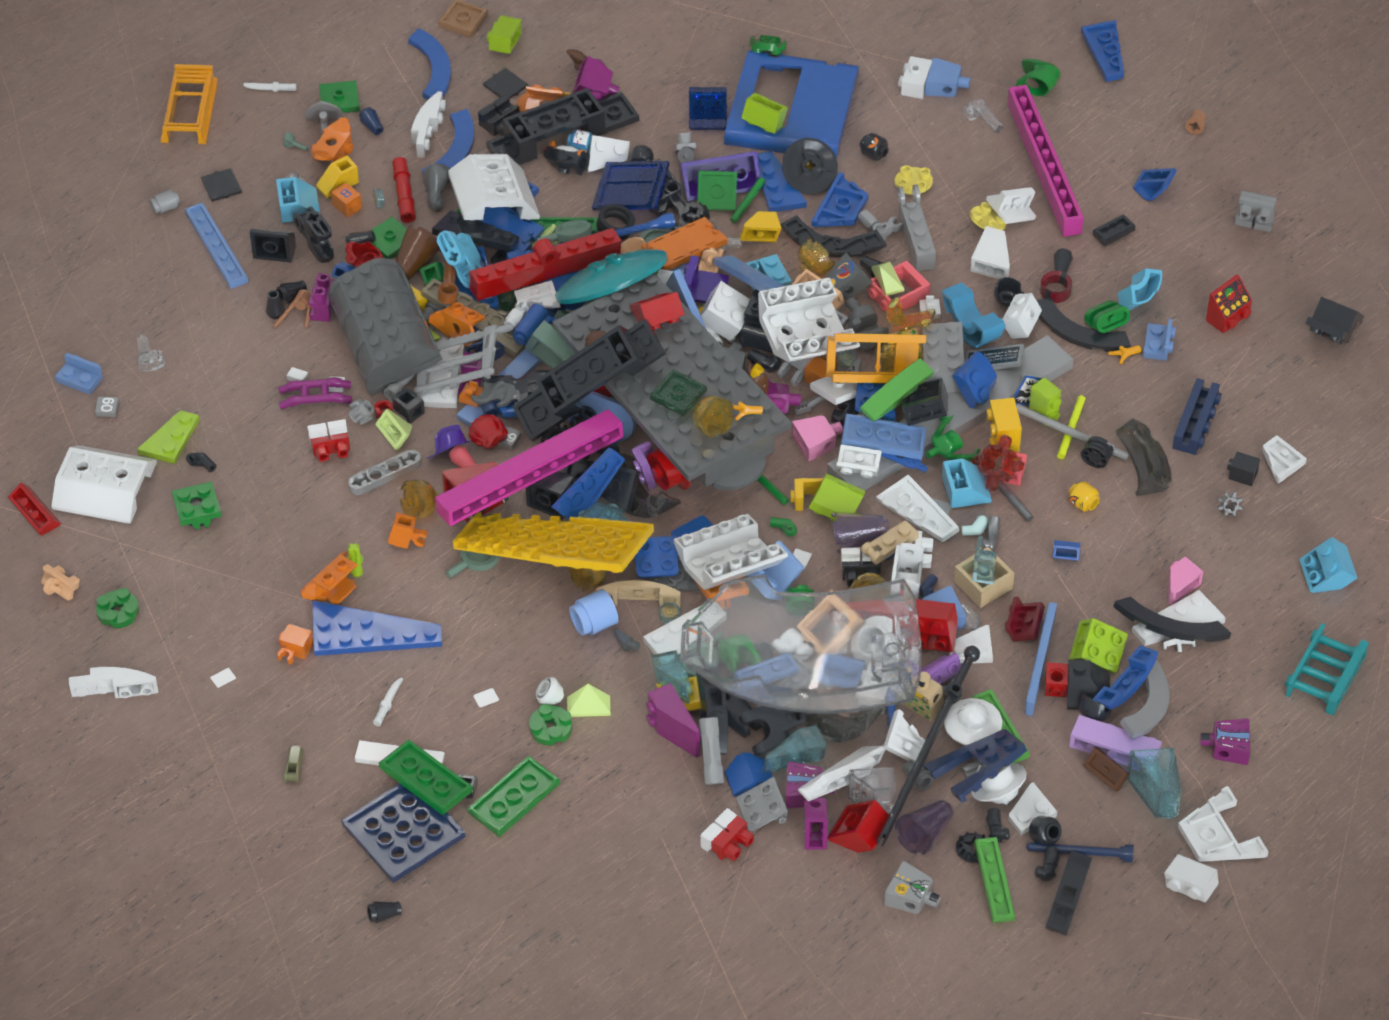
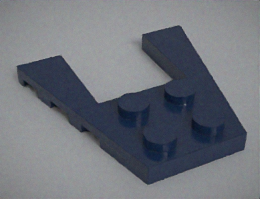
[923,729,1027,803]

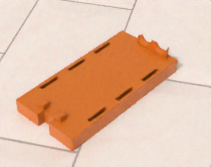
[641,217,728,270]

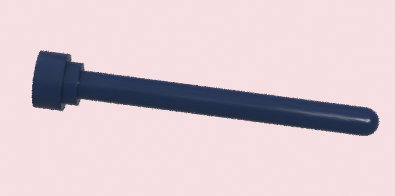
[1026,842,1134,863]

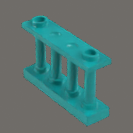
[1284,623,1369,715]

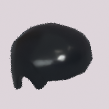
[994,277,1024,308]
[1079,693,1111,722]

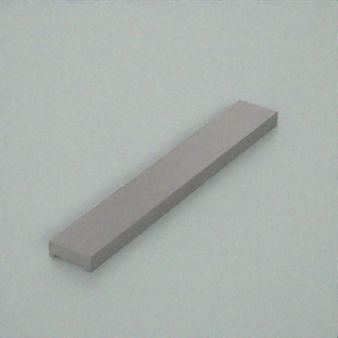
[827,335,1074,490]

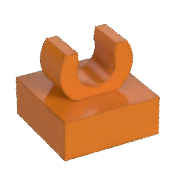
[459,380,484,408]

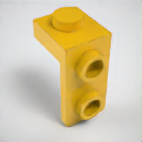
[790,478,823,511]

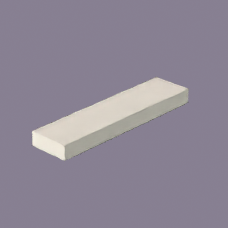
[355,741,445,765]

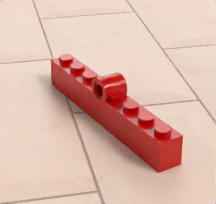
[469,228,621,301]

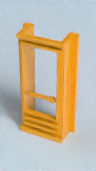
[161,64,218,144]
[826,333,926,383]

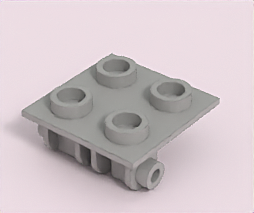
[736,777,788,832]

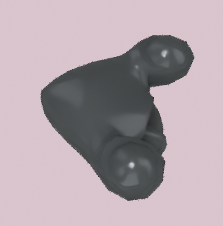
[423,163,451,211]

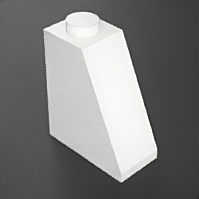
[970,226,1010,279]

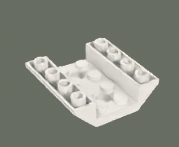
[448,154,540,221]
[758,277,860,362]
[52,445,157,524]
[674,514,788,590]

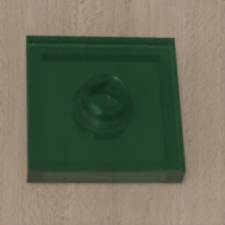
[650,369,707,416]

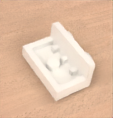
[836,445,882,478]

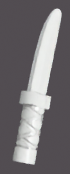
[243,82,297,92]
[373,678,403,727]

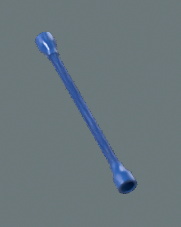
[506,212,676,260]

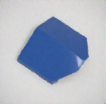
[1133,168,1177,201]
[725,753,773,797]

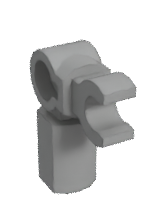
[858,209,903,241]

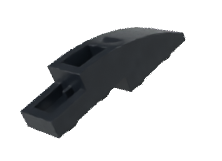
[696,668,728,755]
[1045,850,1092,935]

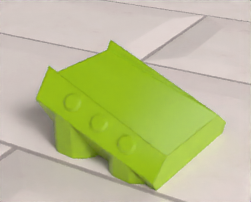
[808,473,865,526]

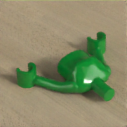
[926,409,986,464]

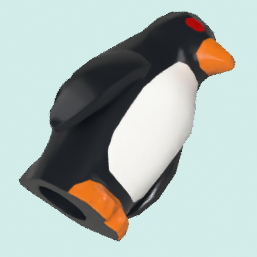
[544,140,590,175]

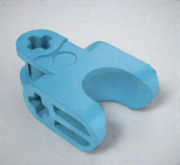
[437,231,482,288]

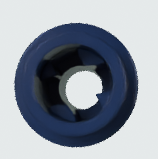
[359,107,384,135]

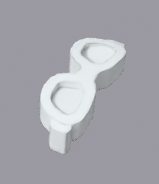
[1163,639,1195,652]

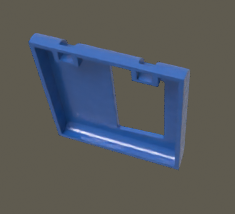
[724,50,859,160]

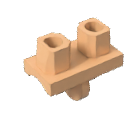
[699,248,723,273]
[41,564,80,601]

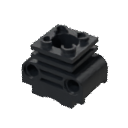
[740,289,790,353]

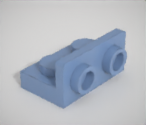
[1143,319,1176,361]
[55,353,103,395]

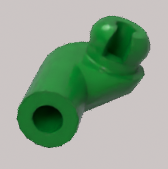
[770,517,797,537]

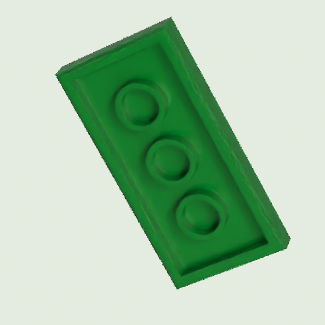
[378,739,473,815]
[467,755,560,837]

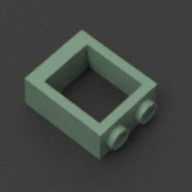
[525,320,576,369]

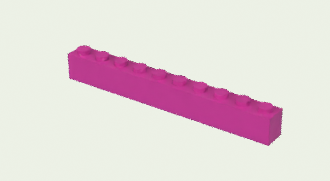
[1007,85,1084,237]
[435,409,623,526]

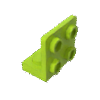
[1069,618,1128,673]

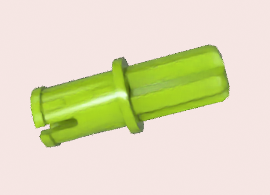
[347,543,363,578]

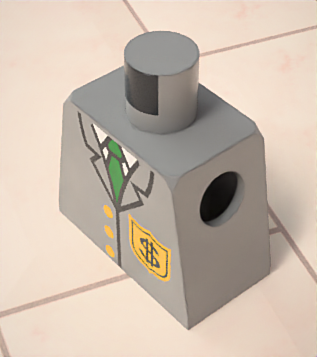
[884,861,941,914]

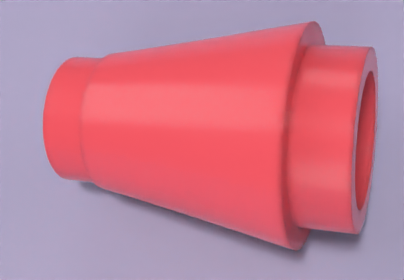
[449,445,477,468]

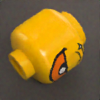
[1069,481,1100,512]

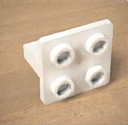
[986,187,1036,224]

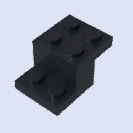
[1305,297,1364,344]

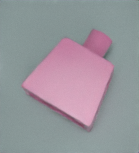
[792,415,843,462]

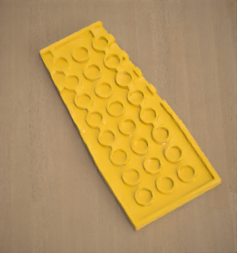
[452,512,654,573]

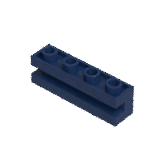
[1172,378,1222,455]

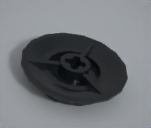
[782,138,838,194]

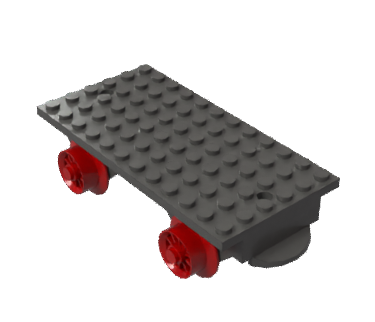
[552,272,792,491]

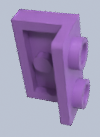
[631,441,657,490]
[912,653,961,684]

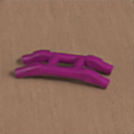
[278,377,352,410]

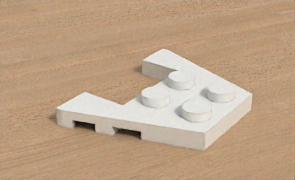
[1178,786,1268,862]

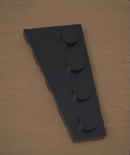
[432,210,520,252]
[563,459,640,511]

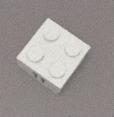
[700,281,750,341]

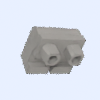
[1234,190,1277,232]

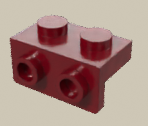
[1005,596,1045,642]

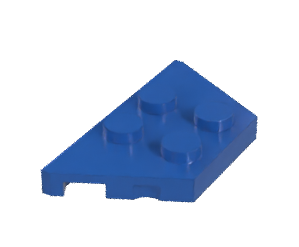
[811,172,868,227]

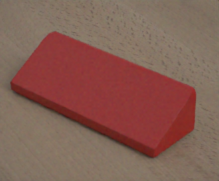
[8,482,61,536]

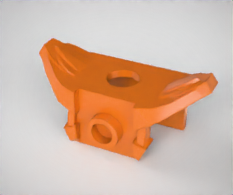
[517,85,566,112]
[310,117,354,163]
[429,302,486,346]
[300,551,357,605]

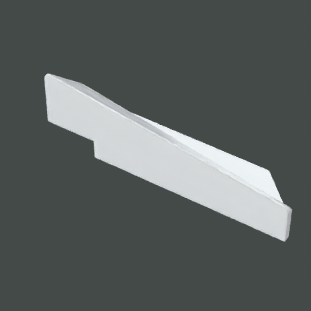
[798,746,885,802]

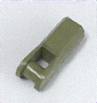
[284,746,304,784]

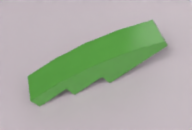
[860,358,934,422]

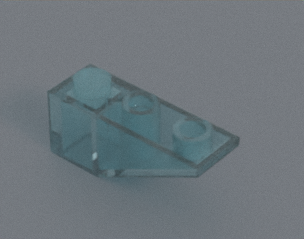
[651,650,692,704]
[762,726,827,772]

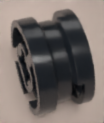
[1081,436,1114,468]

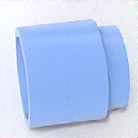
[569,589,618,636]

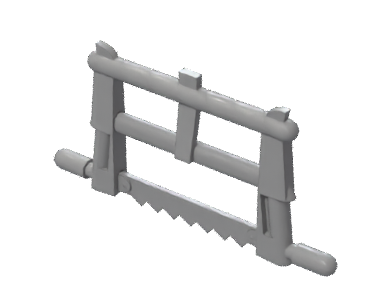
[414,323,514,397]

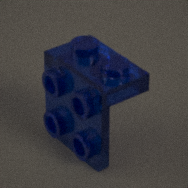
[689,87,727,130]

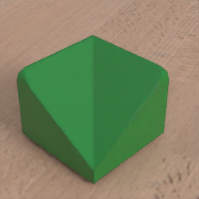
[420,261,444,286]

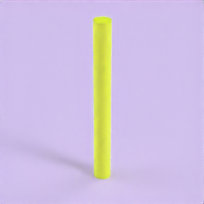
[1057,395,1086,459]

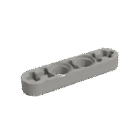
[348,450,421,495]

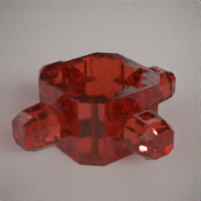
[972,435,1025,492]

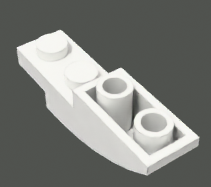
[411,91,446,158]
[69,667,159,698]

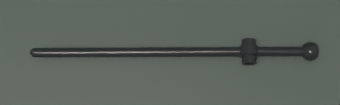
[876,645,980,847]

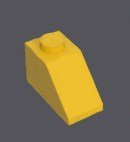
[739,211,781,242]

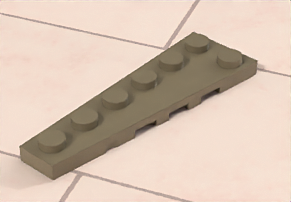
[421,279,526,358]

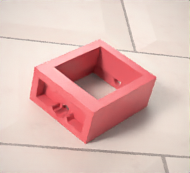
[868,261,930,317]

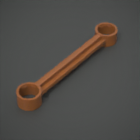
[437,259,458,304]

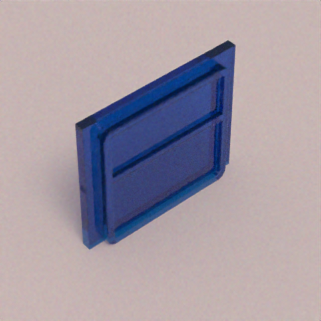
[592,161,670,210]

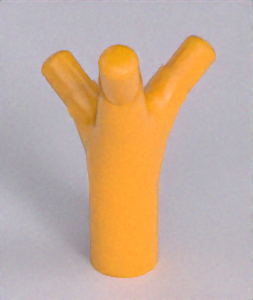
[1108,345,1141,365]
[730,401,763,421]

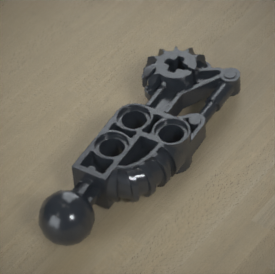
[630,145,710,231]

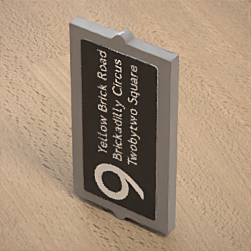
[965,344,1025,370]

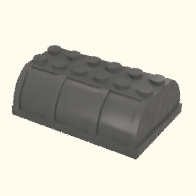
[328,258,443,396]

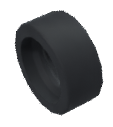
[596,204,635,240]

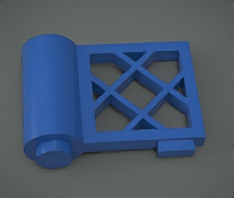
[512,304,556,345]

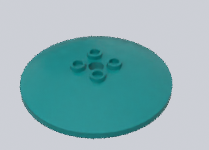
[555,249,668,304]

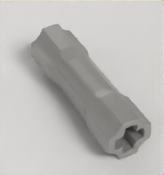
[699,717,724,785]

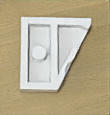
[587,135,630,173]
[514,280,560,308]
[1262,435,1307,484]
[949,625,993,664]
[883,710,925,762]
[1008,782,1057,836]

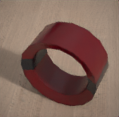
[1040,271,1072,303]

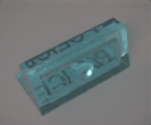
[972,536,997,585]

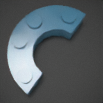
[942,282,1005,348]

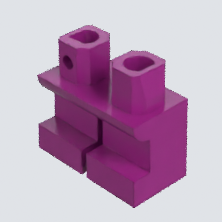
[309,273,335,322]

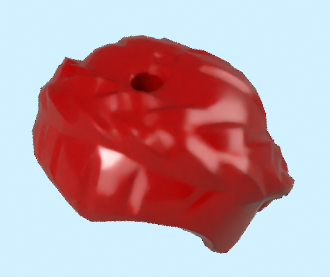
[345,241,383,268]
[468,414,508,450]

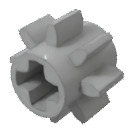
[349,398,374,425]
[1217,491,1243,516]

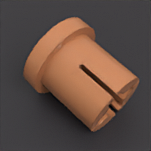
[1185,109,1206,134]

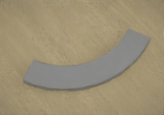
[1120,659,1169,739]

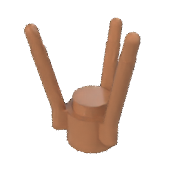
[273,289,312,328]

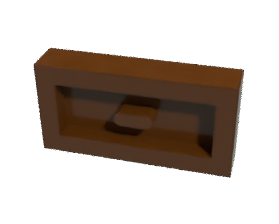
[1083,747,1130,791]

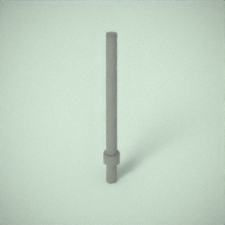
[1016,404,1129,461]

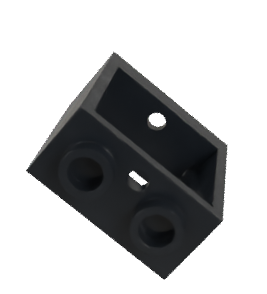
[902,378,948,426]

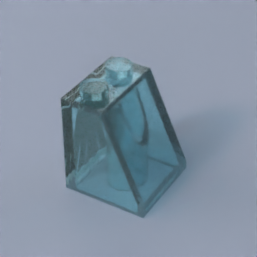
[1127,748,1182,818]

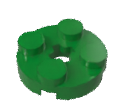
[749,35,787,55]
[96,588,139,628]
[529,704,572,746]

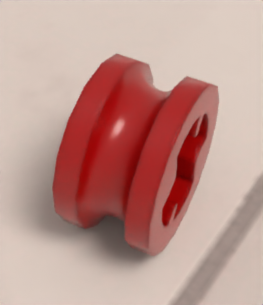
[374,400,393,419]

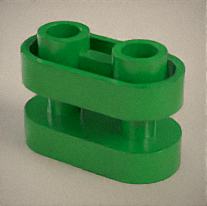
[1084,300,1130,333]

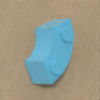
[1118,268,1162,311]

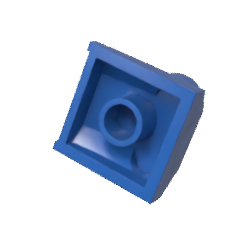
[952,351,997,408]

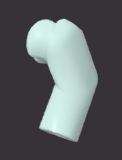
[961,515,989,536]

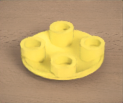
[894,165,933,195]
[970,202,1007,230]

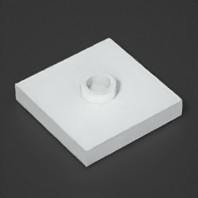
[810,377,857,405]

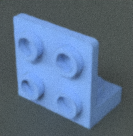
[747,541,804,599]

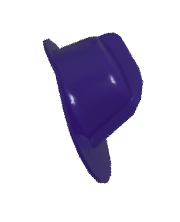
[426,425,472,459]

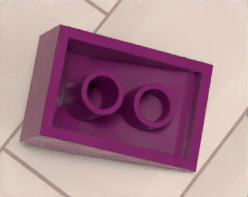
[646,683,700,757]

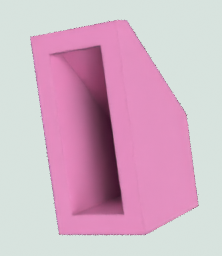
[1168,556,1203,605]

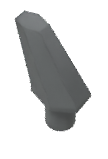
[615,628,640,652]

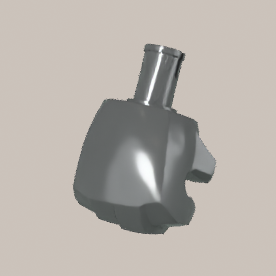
[845,297,889,351]

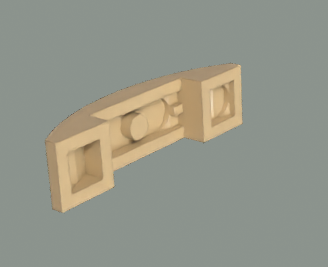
[596,580,681,608]

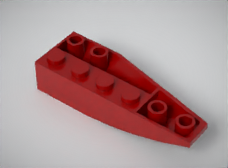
[829,598,958,652]

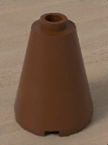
[396,225,440,280]

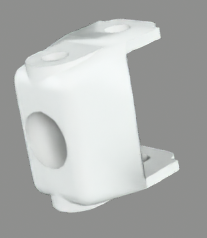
[891,543,924,599]

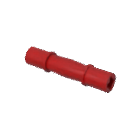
[392,157,416,223]

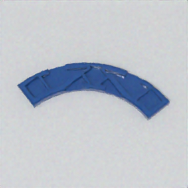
[408,28,451,100]
[422,109,474,175]

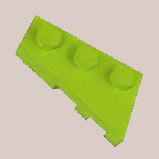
[137,410,200,464]

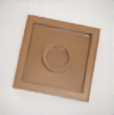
[438,0,488,38]

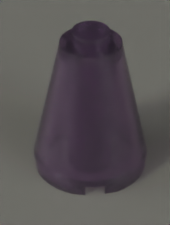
[832,512,889,554]
[895,800,953,855]

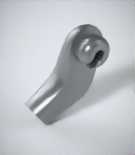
[981,516,1000,551]

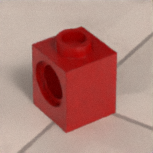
[1045,662,1068,697]

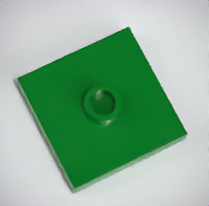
[319,80,360,113]
[697,171,737,211]
[370,216,407,259]

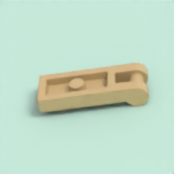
[861,520,919,564]

